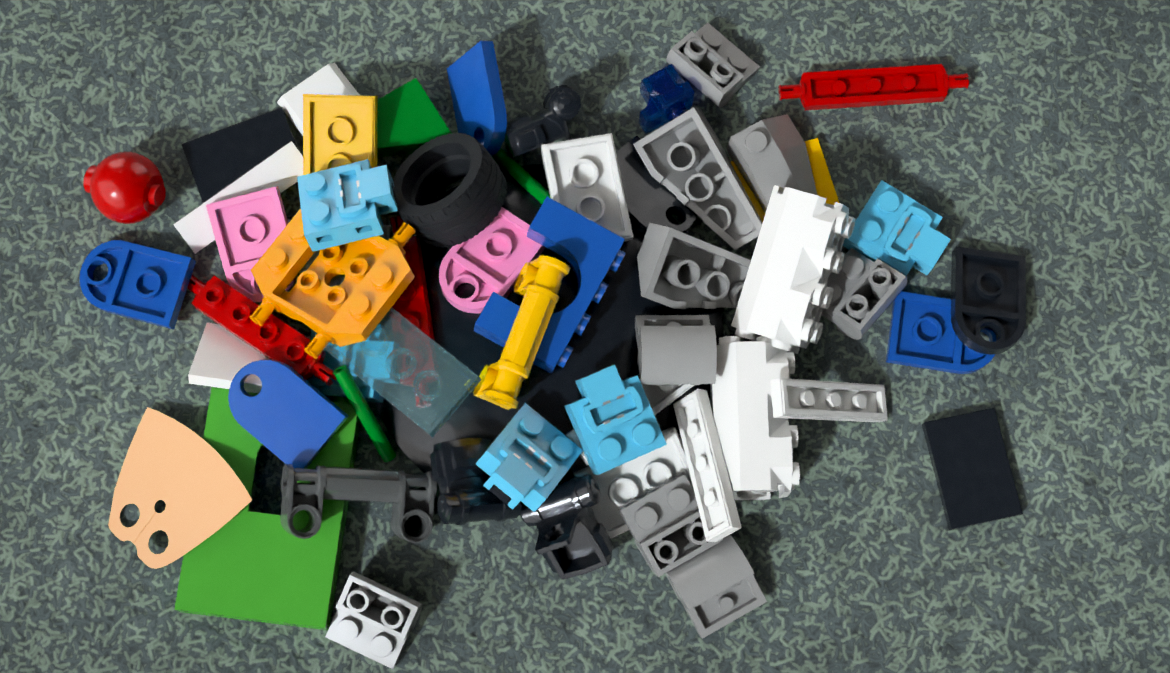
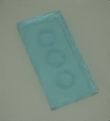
[324,307,481,438]

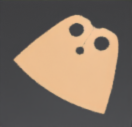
[108,407,252,569]

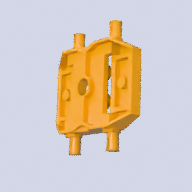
[250,209,416,359]

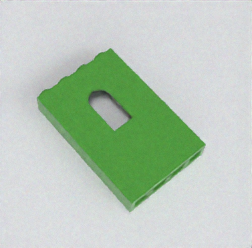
[174,387,361,630]

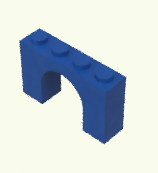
[473,197,626,374]

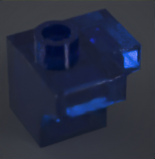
[639,64,695,134]

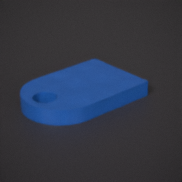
[447,41,507,156]
[80,240,196,330]
[886,291,997,374]
[228,360,349,469]

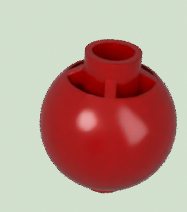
[83,151,166,224]

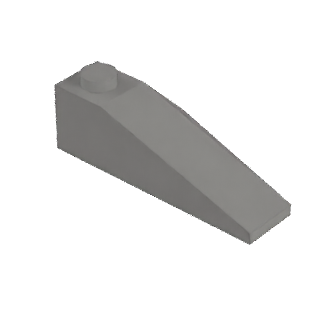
[633,107,762,250]
[726,114,817,213]
[637,223,751,309]

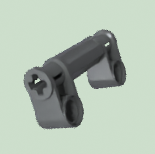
[280,464,437,543]

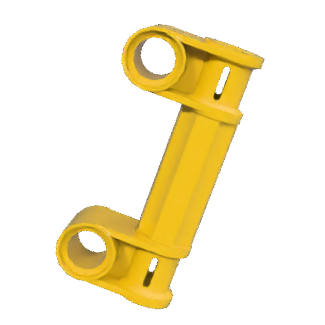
[473,255,570,410]

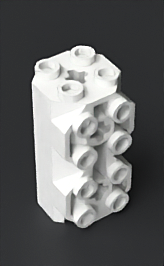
[731,185,855,354]
[710,336,800,500]

